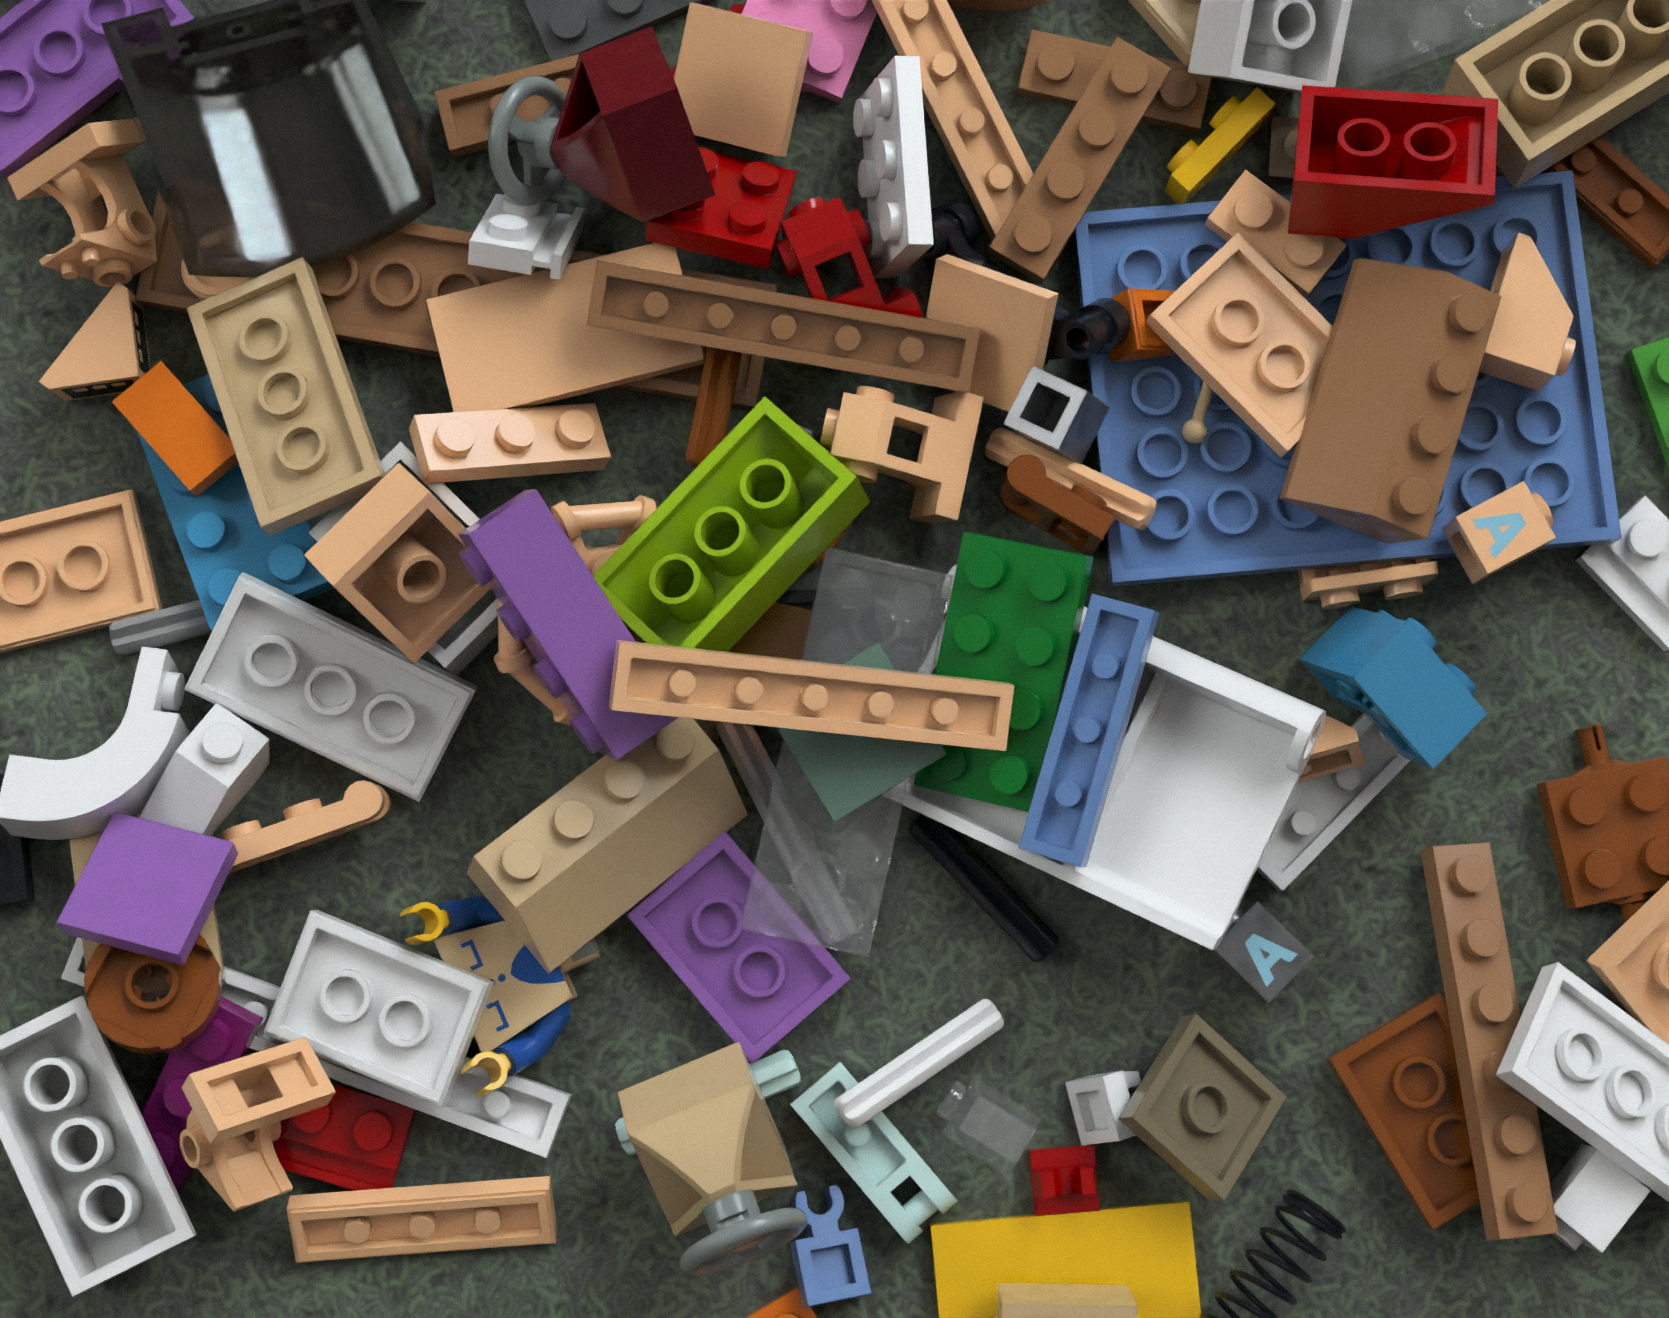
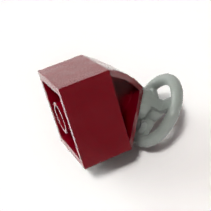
[488,26,715,222]

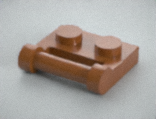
[999,454,1115,556]

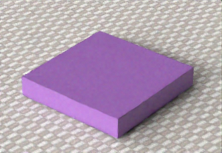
[57,812,238,966]

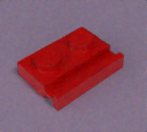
[273,1082,417,1191]

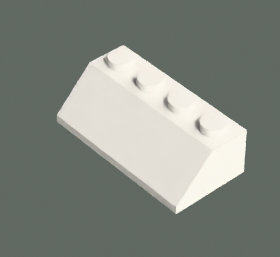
[0,995,197,1297]

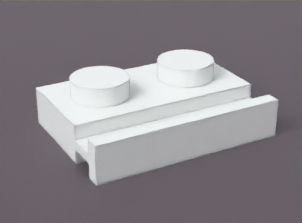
[468,194,585,280]
[1575,496,1669,651]

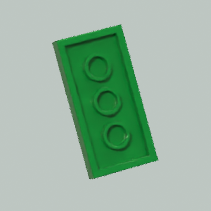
[914,531,1094,812]

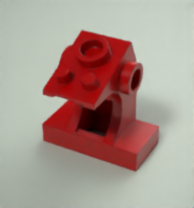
[775,197,923,366]

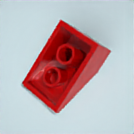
[1288,85,1498,239]

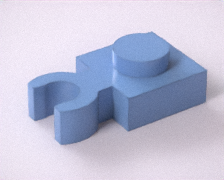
[790,1185,871,1309]

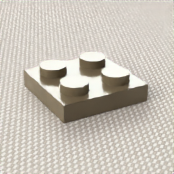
[1118,1014,1287,1202]

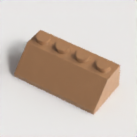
[1279,258,1501,544]

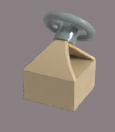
[618,1042,807,1276]

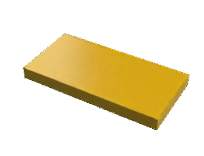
[930,1200,1201,1318]

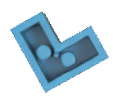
[1299,606,1487,769]

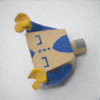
[400,895,601,1098]

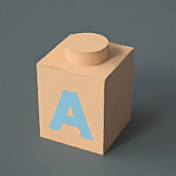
[1441,481,1556,584]

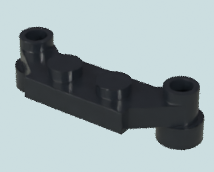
[921,200,1130,366]

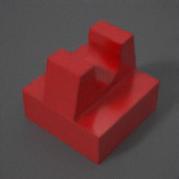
[1028,1144,1101,1216]

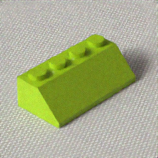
[593,396,870,652]

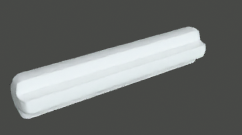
[834,999,1004,1129]

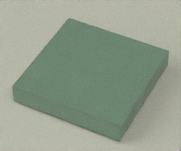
[776,642,947,823]

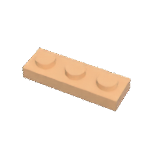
[409,403,611,484]

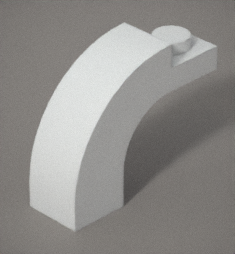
[0,646,190,840]

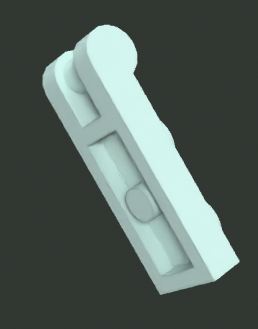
[791,1062,958,1244]

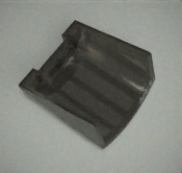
[101,0,436,277]

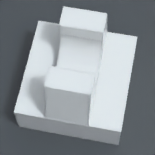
[1065,1070,1141,1145]

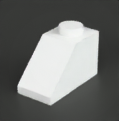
[139,702,269,836]

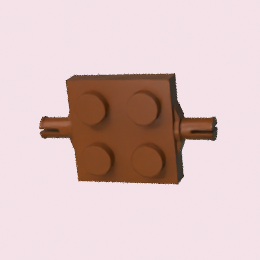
[1536,724,1669,923]

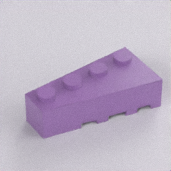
[458,489,679,760]

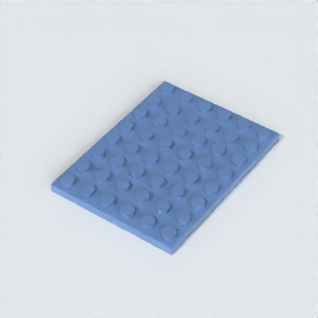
[1073,170,1621,587]

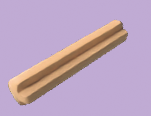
[985,427,1157,530]

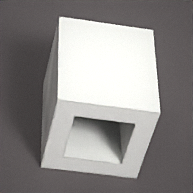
[1550,1144,1651,1253]

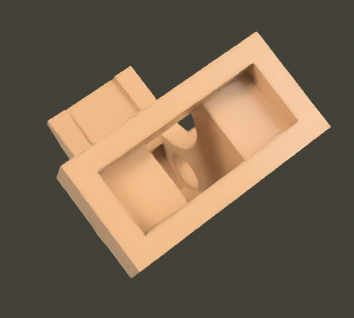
[7,118,157,287]
[820,386,984,524]
[180,1037,336,1212]

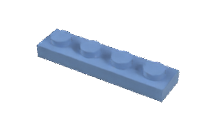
[1018,593,1160,867]

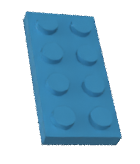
[137,374,334,631]

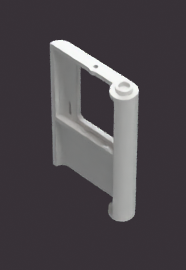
[882,564,1326,950]

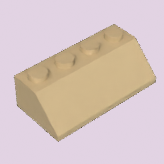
[467,717,748,974]

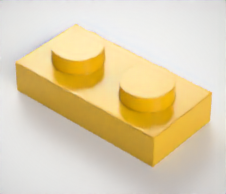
[1164,87,1276,204]

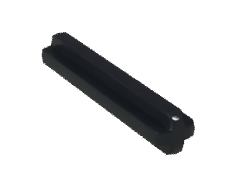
[909,814,1060,962]

